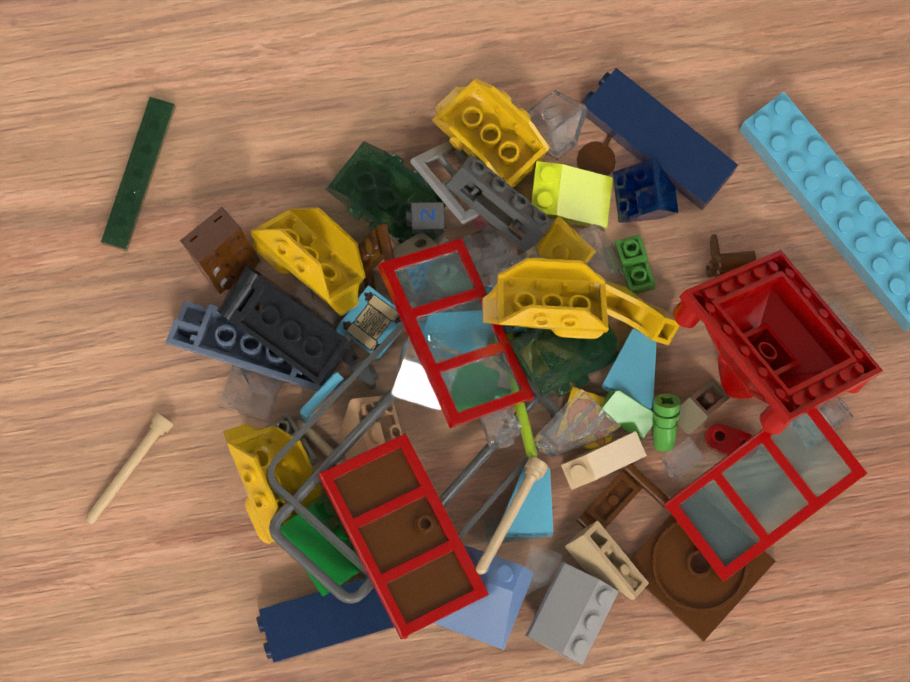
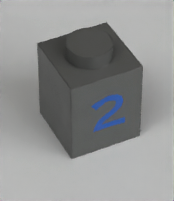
[406,202,445,235]

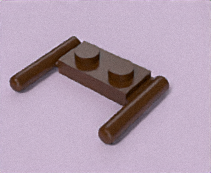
[358,224,399,290]
[576,463,669,553]

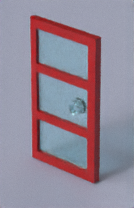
[377,238,535,429]
[664,408,868,582]

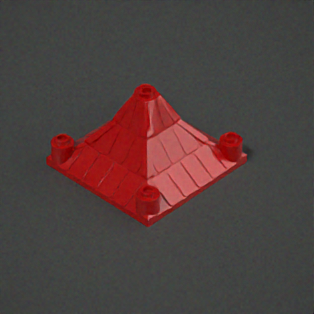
[673,250,883,435]

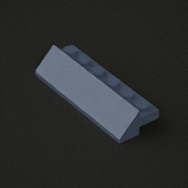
[166,301,323,391]

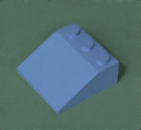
[434,544,534,650]

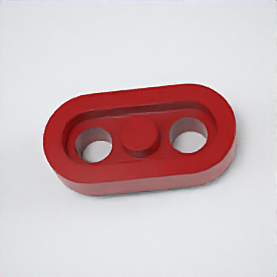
[705,423,758,460]

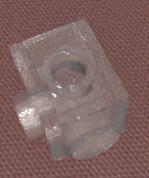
[479,407,521,449]

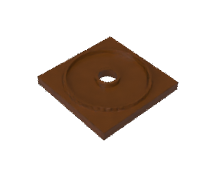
[630,491,776,641]

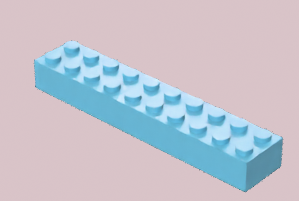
[739,92,910,332]

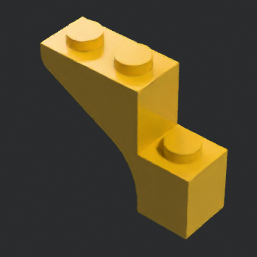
[605,280,680,345]

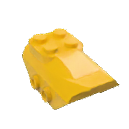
[432,78,550,188]
[251,207,366,317]
[482,258,609,339]
[223,423,323,544]

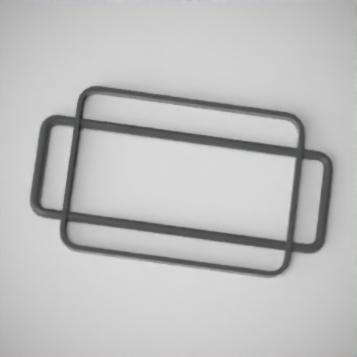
[266,299,561,604]

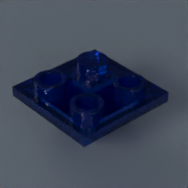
[612,159,679,223]

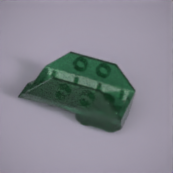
[325,141,447,245]
[509,323,619,399]

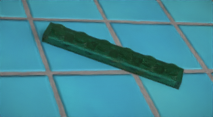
[101,97,176,251]

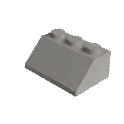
[525,562,619,665]

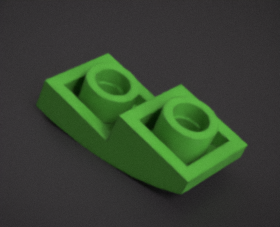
[615,235,656,294]

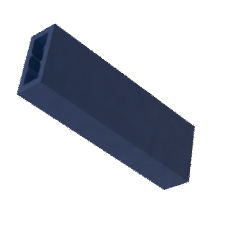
[582,68,738,210]
[256,578,395,664]

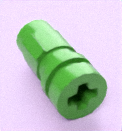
[653,394,681,452]

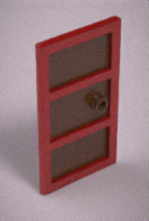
[318,433,489,639]

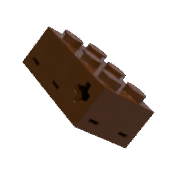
[180,207,261,294]

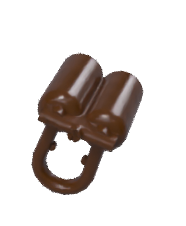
[706,234,756,277]

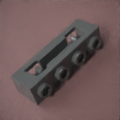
[445,154,553,253]

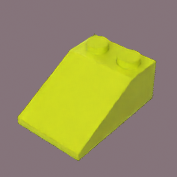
[531,161,613,229]

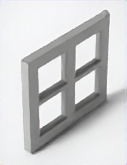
[410,141,480,224]

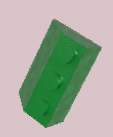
[280,493,360,596]

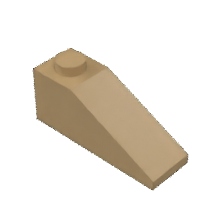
[561,431,647,490]
[565,520,649,600]

